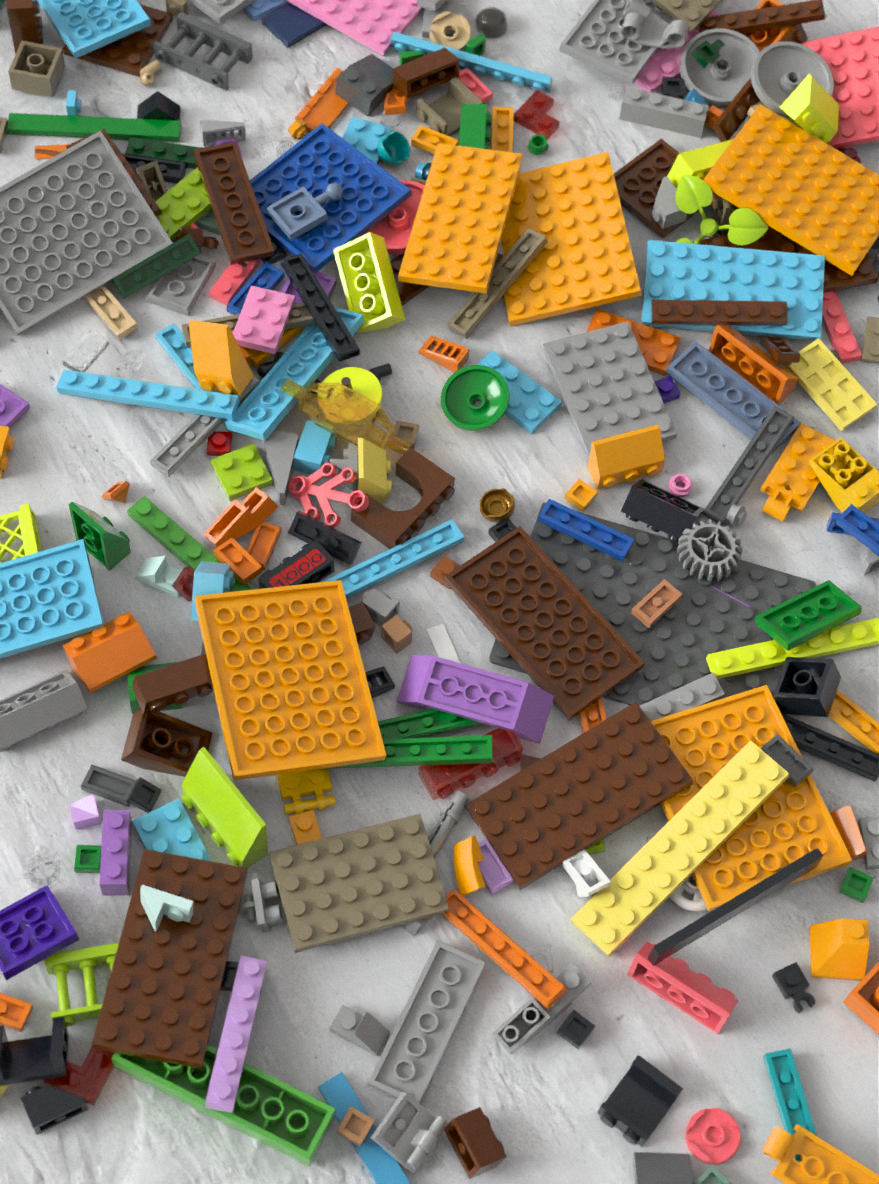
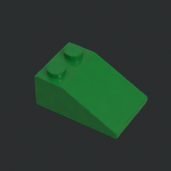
[68,502,131,571]

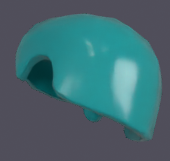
[377,131,411,166]

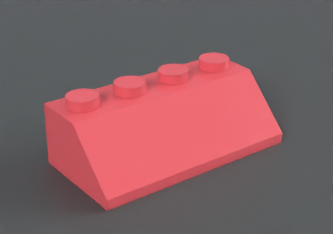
[627,941,739,1034]

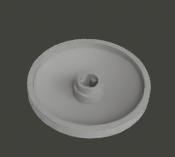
[680,28,760,106]
[751,41,834,118]

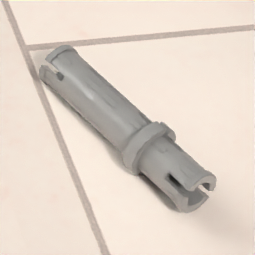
[428,791,469,859]

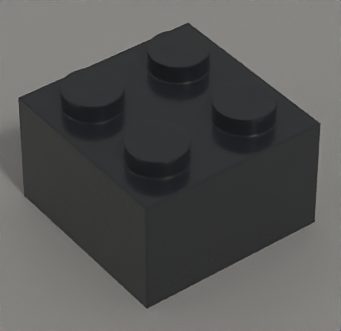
[773,657,841,717]

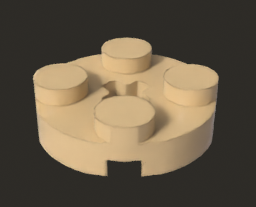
[429,12,471,51]

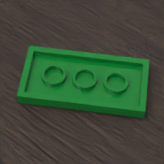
[755,580,862,651]

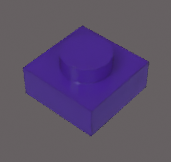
[654,376,681,403]

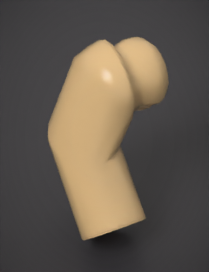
[140,60,161,86]

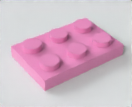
[233,286,295,354]

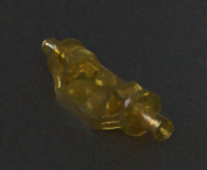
[281,378,412,455]

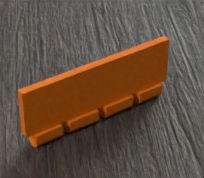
[295,68,349,132]

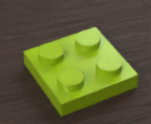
[210,443,273,501]

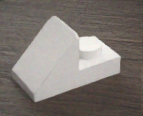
[562,849,611,897]

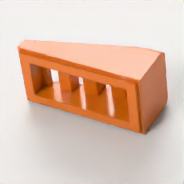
[419,336,470,373]

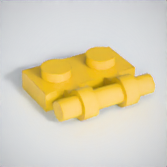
[277,769,336,815]

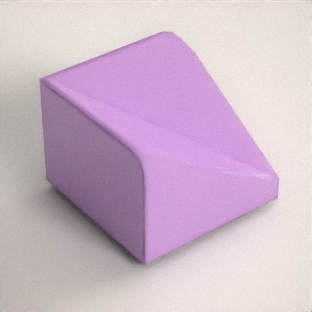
[70,794,101,830]

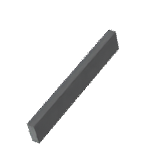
[702,405,794,526]

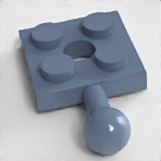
[267,183,343,241]

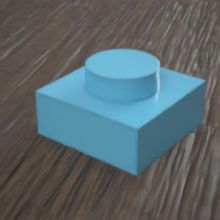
[66,90,82,116]

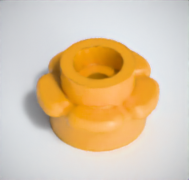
[288,119,307,139]

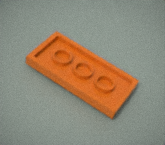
[586,309,681,376]

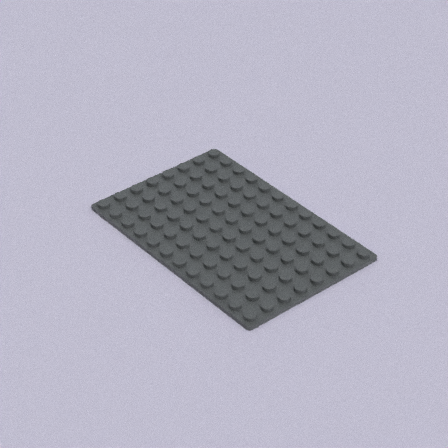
[489,502,816,706]

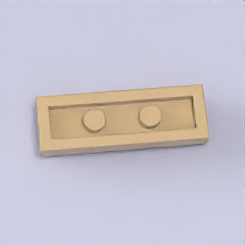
[84,286,138,340]

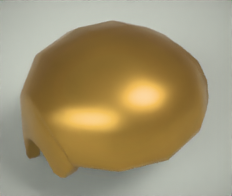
[479,488,515,523]

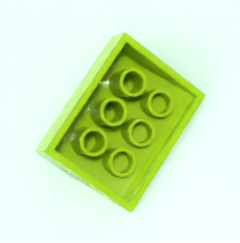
[181,747,268,868]

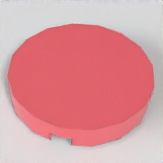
[685,1108,741,1165]

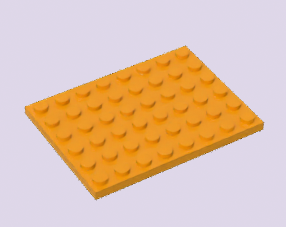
[703,104,879,276]
[497,152,642,326]
[195,580,386,781]
[651,685,852,912]

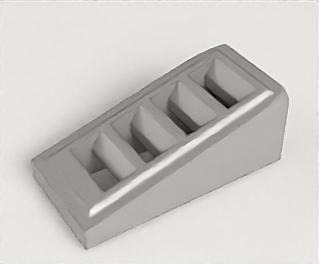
[200,120,246,146]

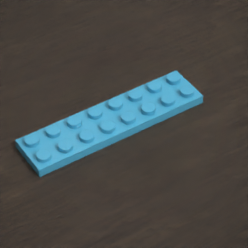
[225,307,365,441]

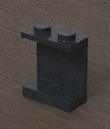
[0,1017,69,1085]
[598,1055,683,1147]

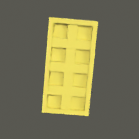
[783,338,878,432]

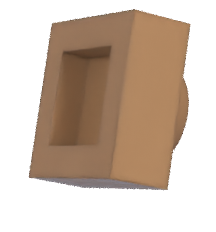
[337,1106,375,1147]

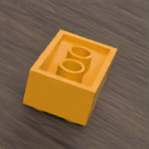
[189,320,254,395]

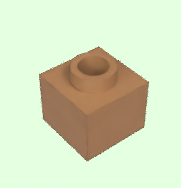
[381,615,413,654]

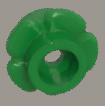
[528,135,549,155]

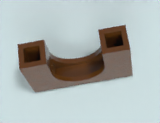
[351,447,455,549]

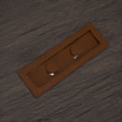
[760,336,800,366]

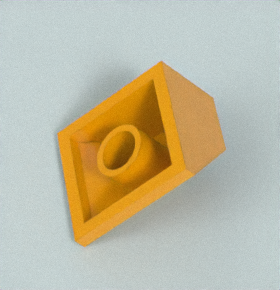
[809,918,869,981]

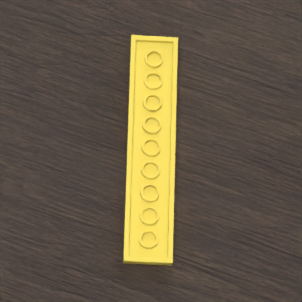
[571,740,789,957]

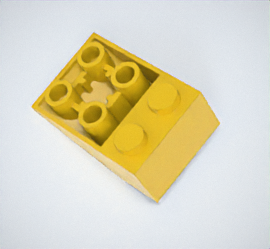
[809,437,879,513]

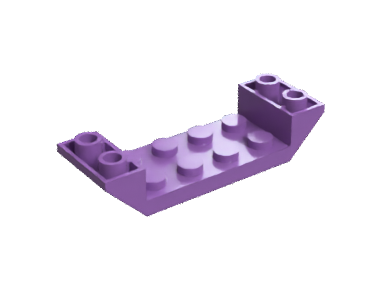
[396,655,554,744]

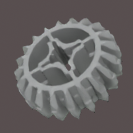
[677,519,743,582]

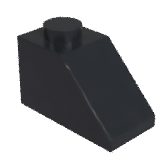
[21,1085,88,1135]

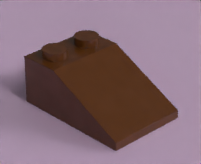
[121,709,213,777]

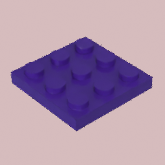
[0,885,80,980]

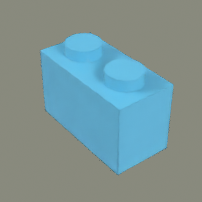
[293,420,337,474]

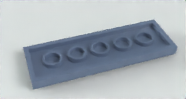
[666,341,801,454]

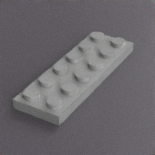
[368,940,486,1104]

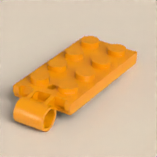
[760,423,836,522]
[762,1125,879,1184]

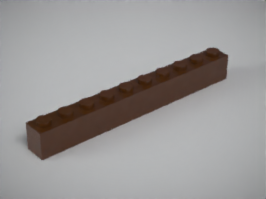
[132,602,376,714]

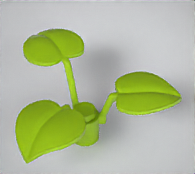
[675,175,768,245]

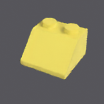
[358,438,392,503]

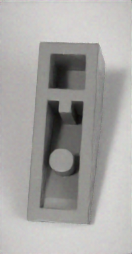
[263,431,299,506]

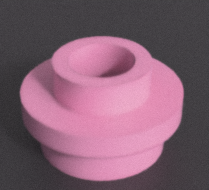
[669,474,692,497]

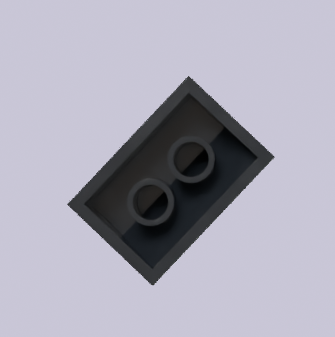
[621,479,705,542]

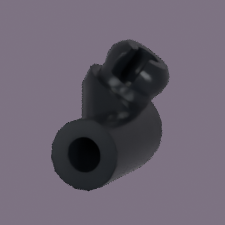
[257,352,284,377]
[369,363,392,382]

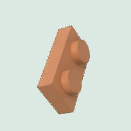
[631,579,682,628]

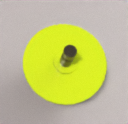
[318,367,382,427]

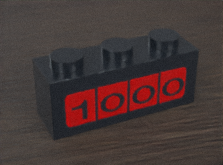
[258,540,334,589]

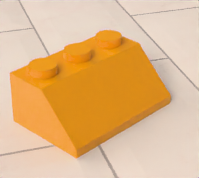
[587,425,665,490]

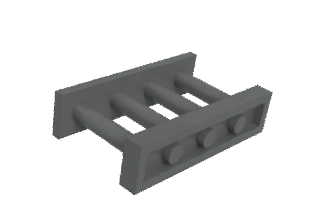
[154,12,253,91]

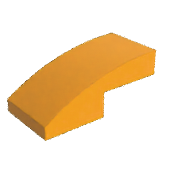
[454,836,486,896]

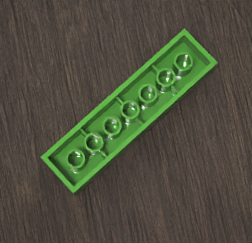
[112,1045,335,1167]

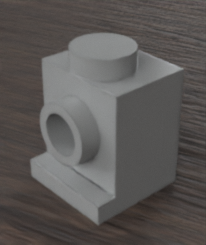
[361,588,400,626]

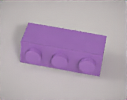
[100,810,132,896]

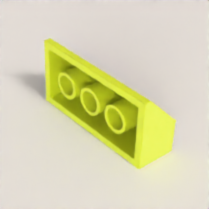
[333,232,405,333]

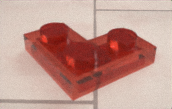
[513,90,560,140]
[43,1047,114,1106]

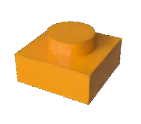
[564,479,598,512]

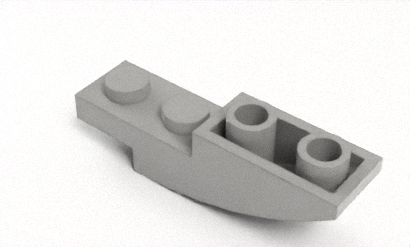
[492,963,592,1054]

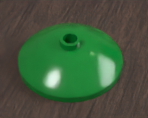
[441,365,510,431]

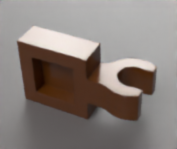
[178,226,219,252]

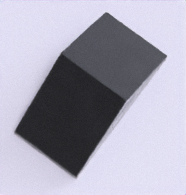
[137,91,180,121]

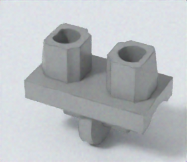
[239,878,283,932]

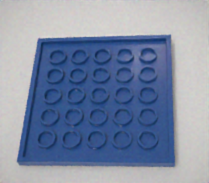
[250,123,412,274]

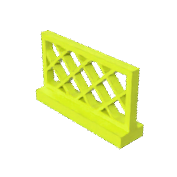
[0,503,42,563]

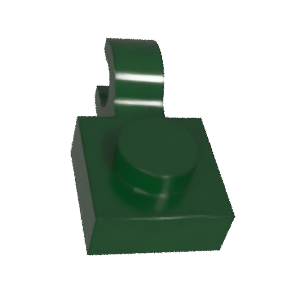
[691,39,725,69]

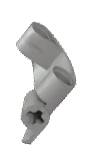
[621,0,689,48]

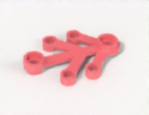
[288,463,369,528]

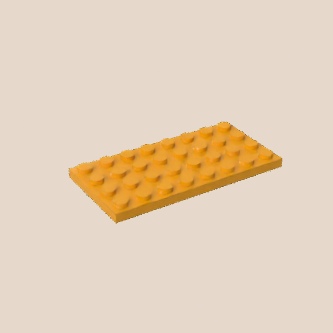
[398,143,523,294]

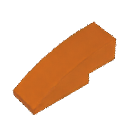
[203,487,278,547]

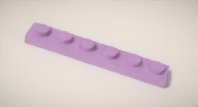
[205,956,267,1113]

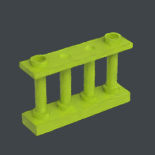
[45,943,119,1027]

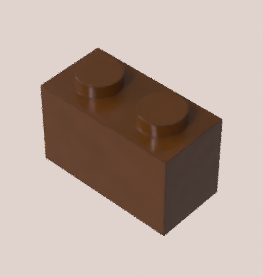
[443,1107,507,1179]

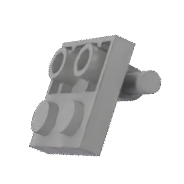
[371,1092,447,1173]

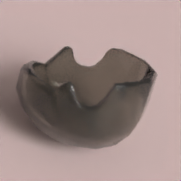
[476,7,507,38]

